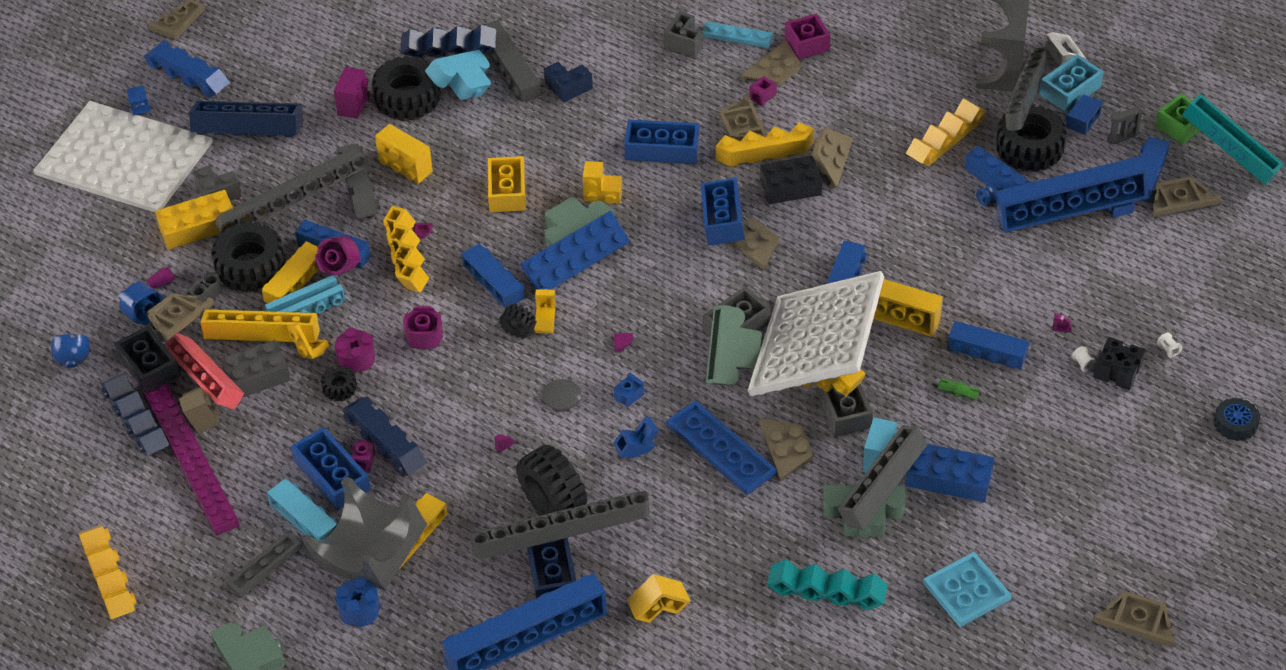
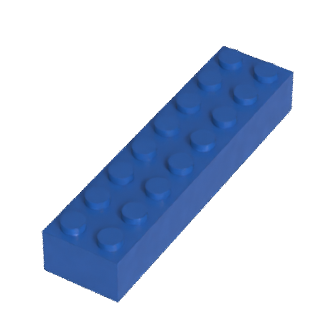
[995,156,1148,233]
[441,573,607,670]

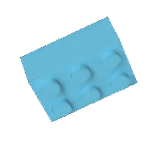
[1039,54,1104,112]

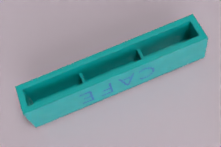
[1182,93,1284,186]

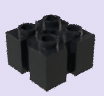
[1093,337,1146,390]

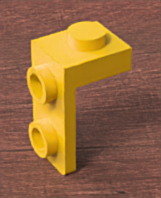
[534,289,556,333]
[286,324,330,359]

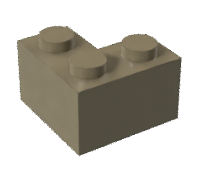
[179,387,220,433]

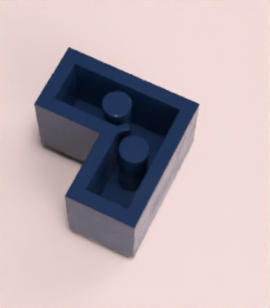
[544,61,593,103]

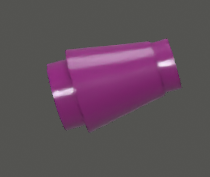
[147,266,176,289]

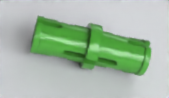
[938,378,979,401]

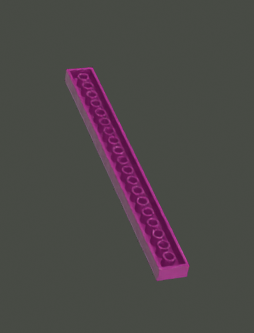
[139,383,240,536]

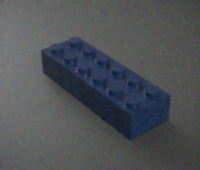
[189,101,303,137]

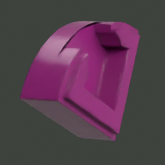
[414,223,433,239]
[1052,313,1072,333]
[614,333,633,353]
[494,434,515,453]

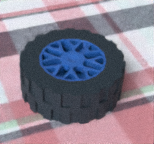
[1214,398,1260,441]

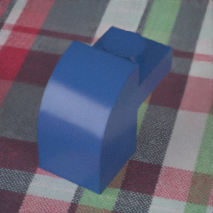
[126,85,151,116]
[613,417,659,458]

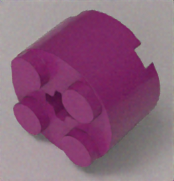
[315,236,360,276]
[403,306,443,349]
[335,328,375,373]

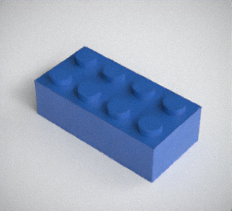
[624,119,699,164]
[700,177,745,246]
[290,427,371,511]
[906,444,995,502]

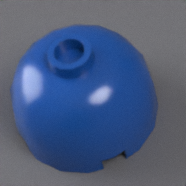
[51,334,90,368]

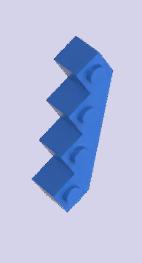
[143,40,230,98]

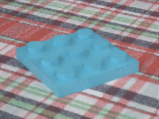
[923,552,1012,627]

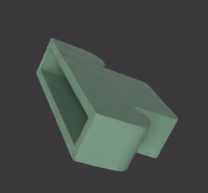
[545,197,615,248]
[706,305,762,386]
[823,485,905,538]
[210,623,285,670]

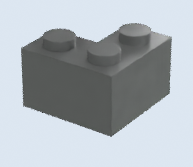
[664,11,703,58]
[192,165,242,201]

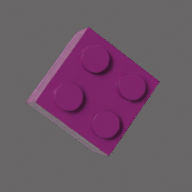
[784,13,831,59]
[334,67,370,119]

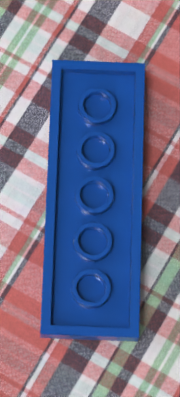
[520,210,630,290]
[666,400,777,495]

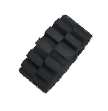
[499,303,537,339]
[321,365,357,401]

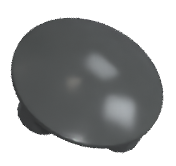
[542,379,581,412]

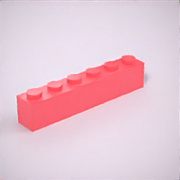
[165,333,244,410]

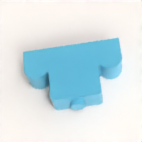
[425,50,491,100]

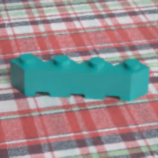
[767,559,888,610]

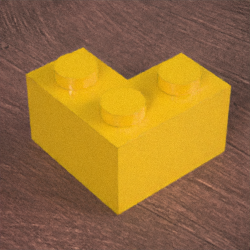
[582,161,622,204]
[627,574,690,623]

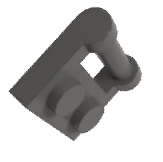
[1107,106,1142,145]

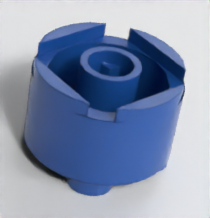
[119,281,164,326]
[336,577,380,627]

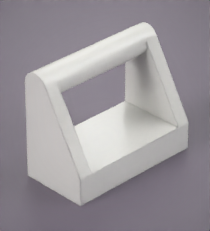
[1045,32,1086,66]

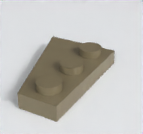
[147,0,205,40]

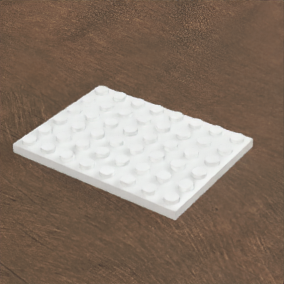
[33,101,213,212]
[748,271,884,396]

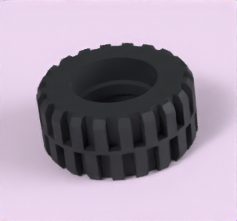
[372,56,441,121]
[996,105,1067,171]
[211,222,285,292]
[516,445,587,516]

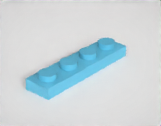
[703,21,773,48]

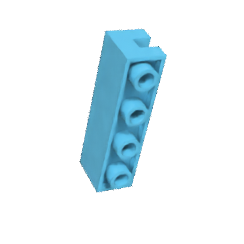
[265,275,345,313]
[267,478,338,541]

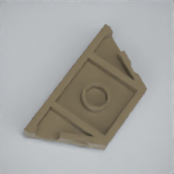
[741,40,801,87]
[719,94,767,141]
[812,128,853,189]
[1152,176,1221,217]
[730,218,779,270]
[148,293,214,341]
[759,419,813,482]
[1093,591,1175,647]

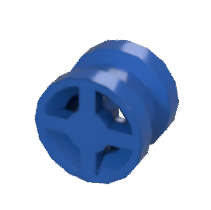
[976,184,997,206]

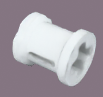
[1157,332,1182,358]
[1072,347,1096,372]

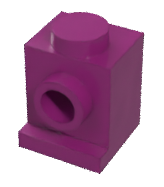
[749,76,777,107]
[350,440,375,472]

